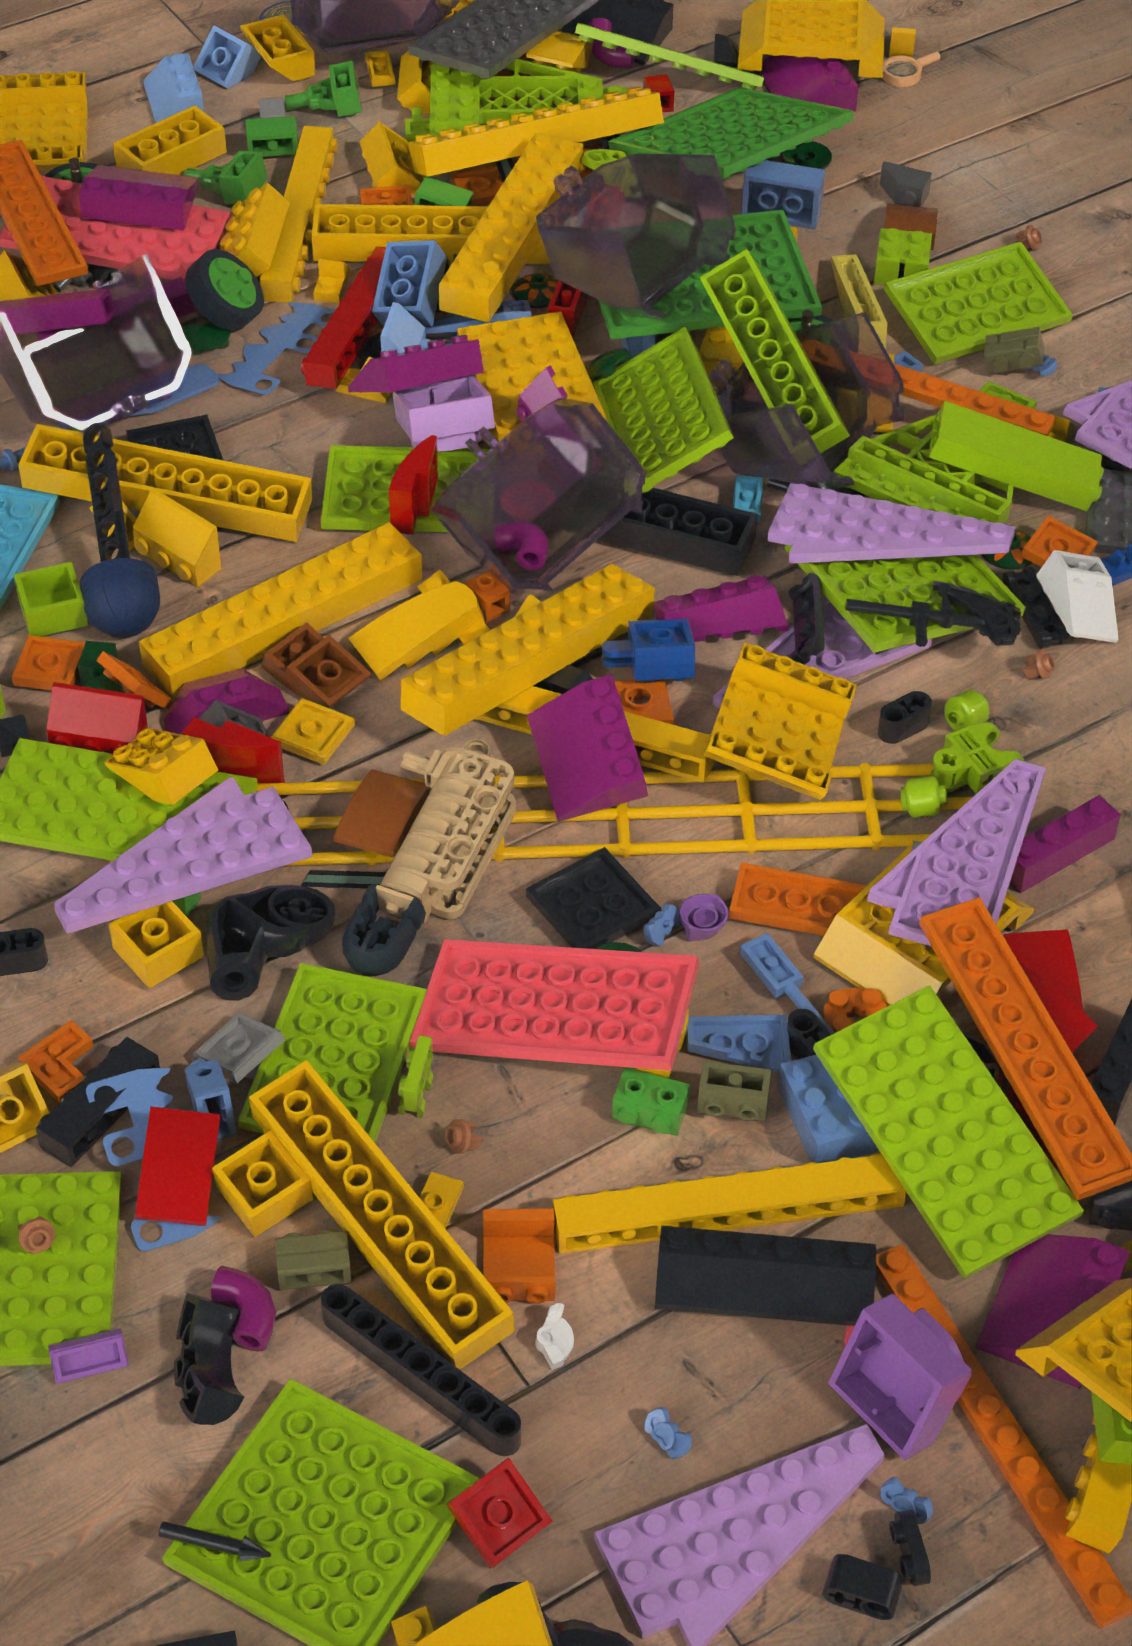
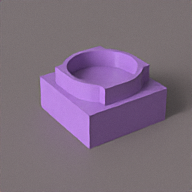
[828,1293,972,1461]

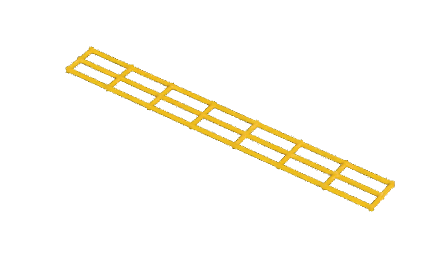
[110,763,973,866]

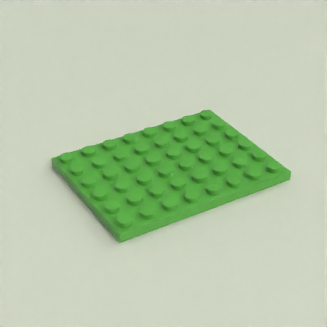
[609,87,854,179]
[579,210,822,339]

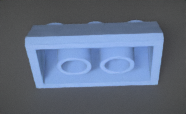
[143,53,204,123]

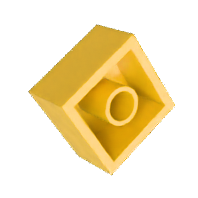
[109,901,204,989]
[212,1130,314,1238]

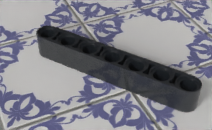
[321,1284,521,1456]

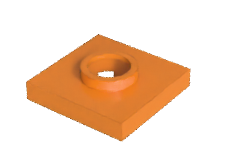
[615,679,674,725]

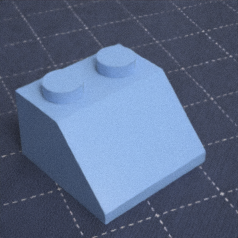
[193,25,262,89]
[381,302,430,353]

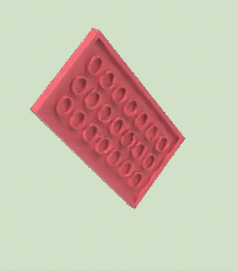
[0,175,231,282]
[409,939,699,1071]

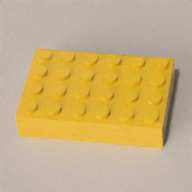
[457,312,606,460]

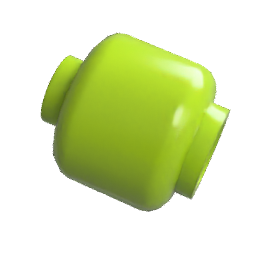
[944,690,990,731]
[900,776,947,818]

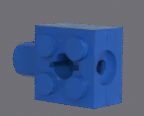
[602,618,695,682]

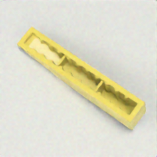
[831,254,887,353]

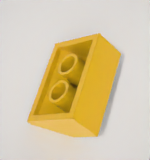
[240,14,315,82]
[397,50,431,114]
[359,121,426,195]
[0,250,58,302]
[133,489,222,588]
[0,1061,50,1153]

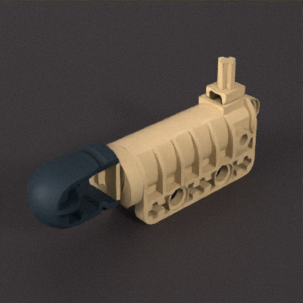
[342,739,516,976]

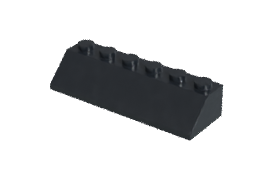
[654,1225,876,1326]

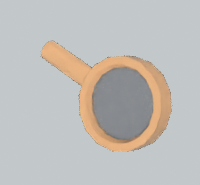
[882,51,940,87]

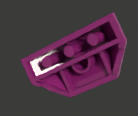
[164,668,289,734]

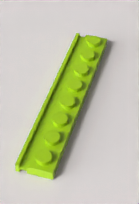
[575,23,764,90]

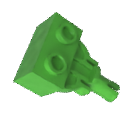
[285,60,362,117]
[184,150,268,204]

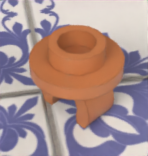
[1015,225,1042,251]
[1023,649,1055,679]
[445,1119,484,1154]
[18,1216,55,1253]

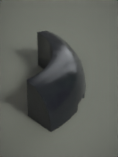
[174,1293,245,1425]

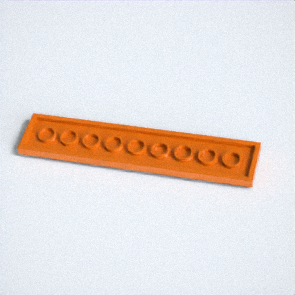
[919,897,1132,1201]

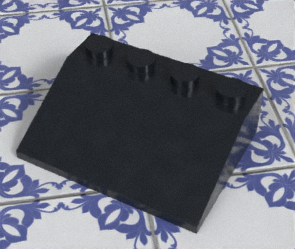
[561,0,674,65]

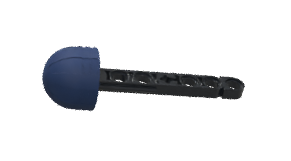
[80,422,160,638]

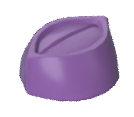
[680,894,729,942]

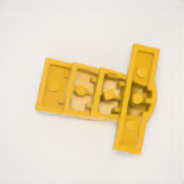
[348,570,490,681]
[391,1580,553,1646]

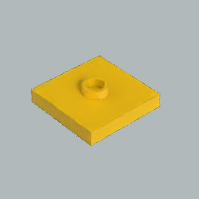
[271,698,355,765]

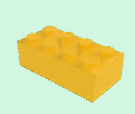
[113,105,227,175]
[220,182,290,277]

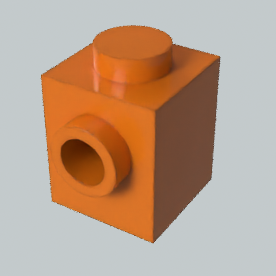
[465,571,510,623]

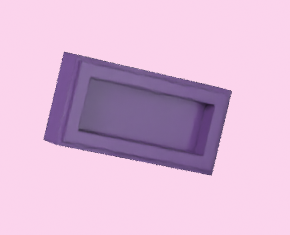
[48,1328,129,1384]

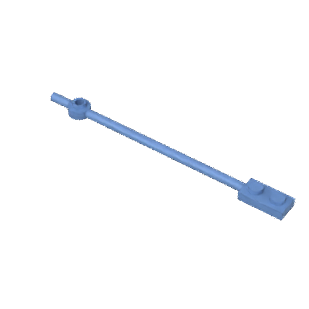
[739,933,835,1034]

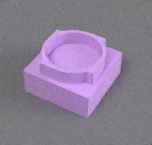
[393,375,495,451]

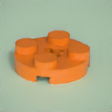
[822,988,887,1033]

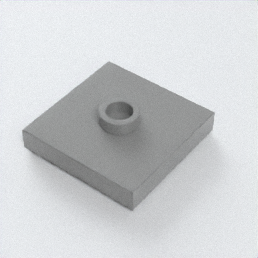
[192,1012,285,1083]

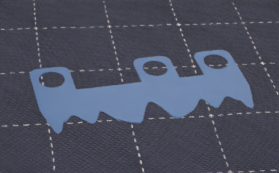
[218,302,336,395]
[86,1068,223,1251]

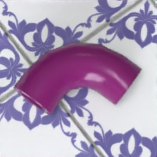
[588,18,635,68]
[494,521,548,570]
[211,1266,276,1352]

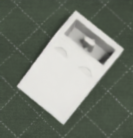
[1036,550,1119,643]

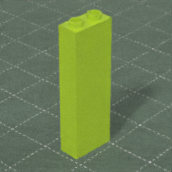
[929,400,1104,511]

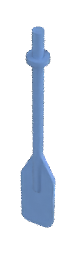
[0,364,219,471]

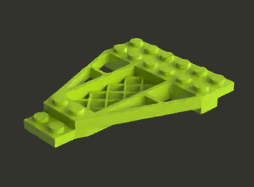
[429,59,627,136]
[832,381,1037,524]

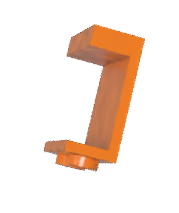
[483,1208,556,1304]

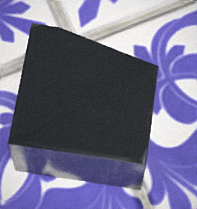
[0,715,30,757]

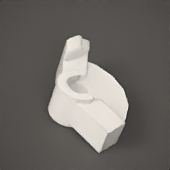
[535,1303,574,1370]

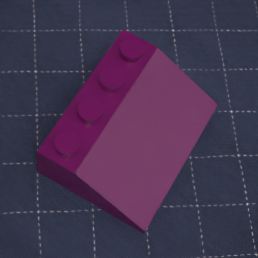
[760,55,859,112]
[79,165,200,231]
[348,335,484,392]
[527,674,648,822]
[975,1234,1130,1389]

